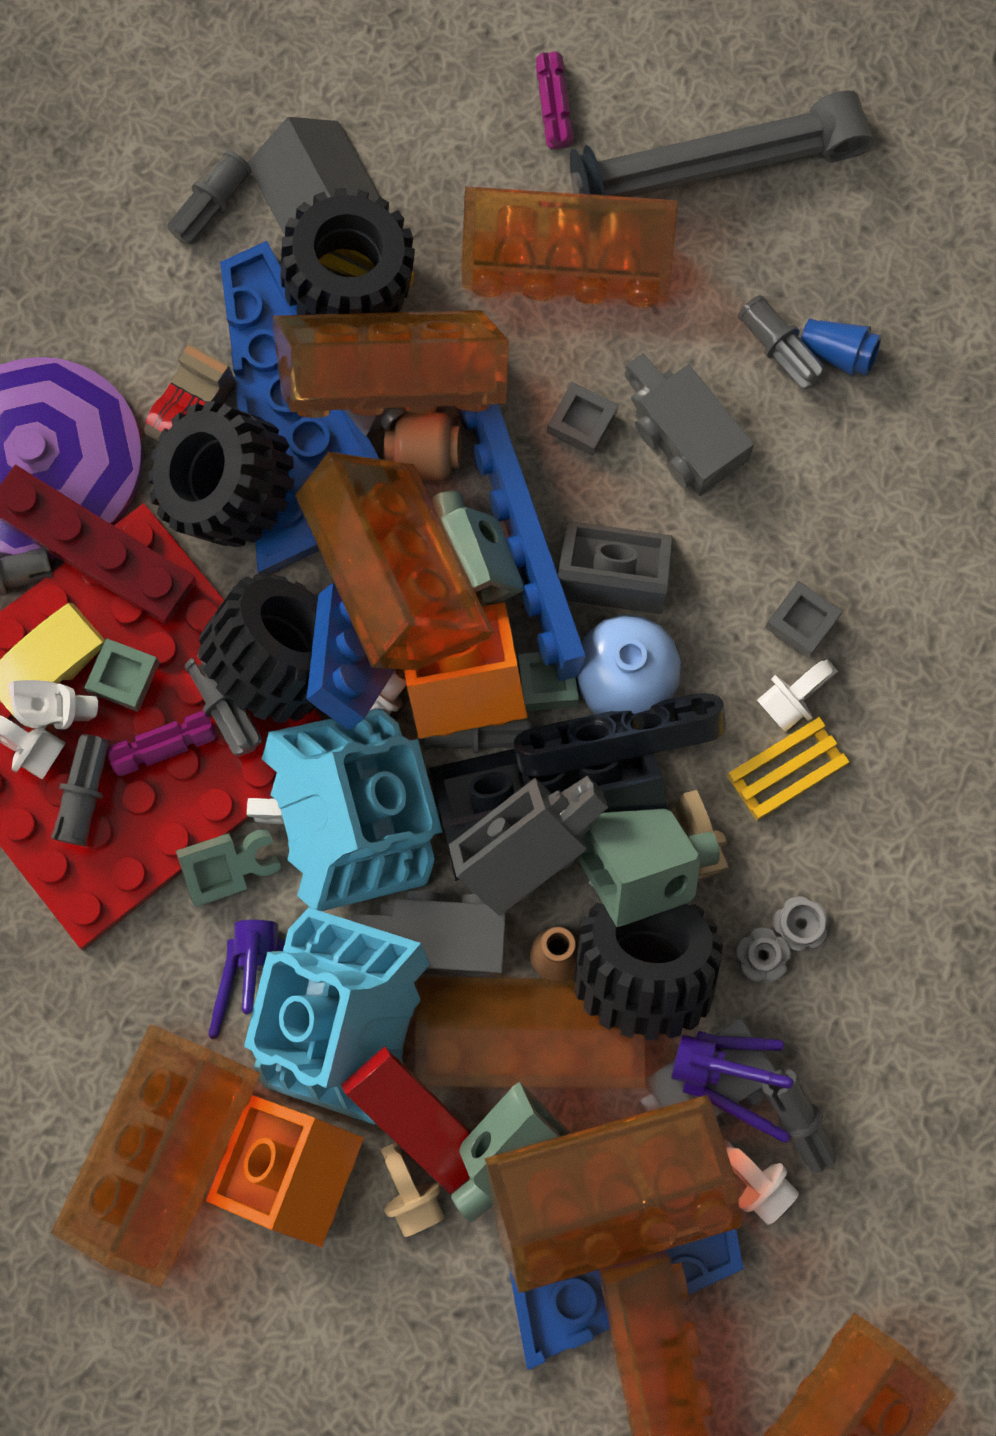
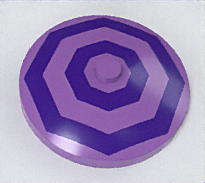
[0,357,144,560]

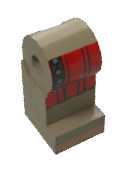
[144,343,236,443]

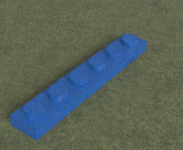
[458,372,586,682]

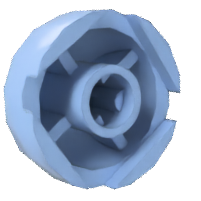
[575,614,681,714]

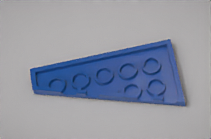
[220,241,403,575]

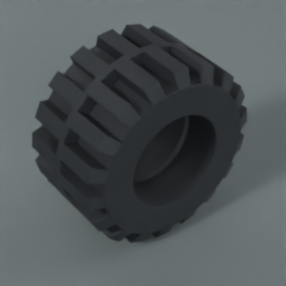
[280,188,415,337]
[148,401,294,547]
[198,573,318,723]
[574,903,723,1040]

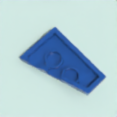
[307,583,403,731]

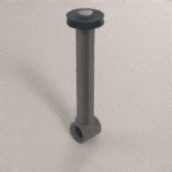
[570,90,873,226]

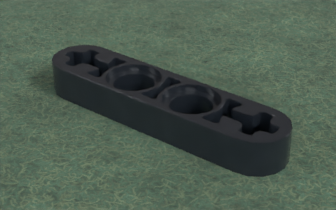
[513,693,726,777]

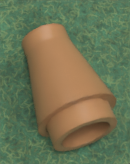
[529,926,580,981]

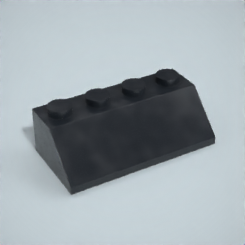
[429,739,668,881]

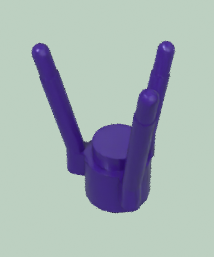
[208,920,286,1039]
[671,1031,794,1143]

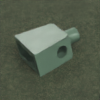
[408,491,524,620]
[577,809,720,927]
[451,1081,599,1223]

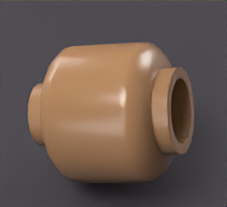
[384,412,462,481]

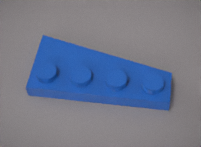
[506,1208,744,1370]

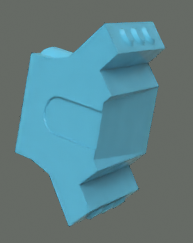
[262,708,443,911]
[244,907,430,1125]

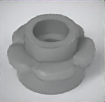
[773,896,828,951]
[735,928,791,982]

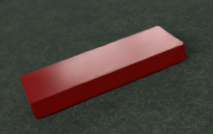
[341,1046,472,1195]

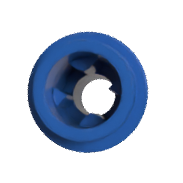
[801,318,882,377]

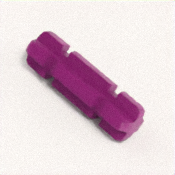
[536,51,574,149]
[107,711,216,776]

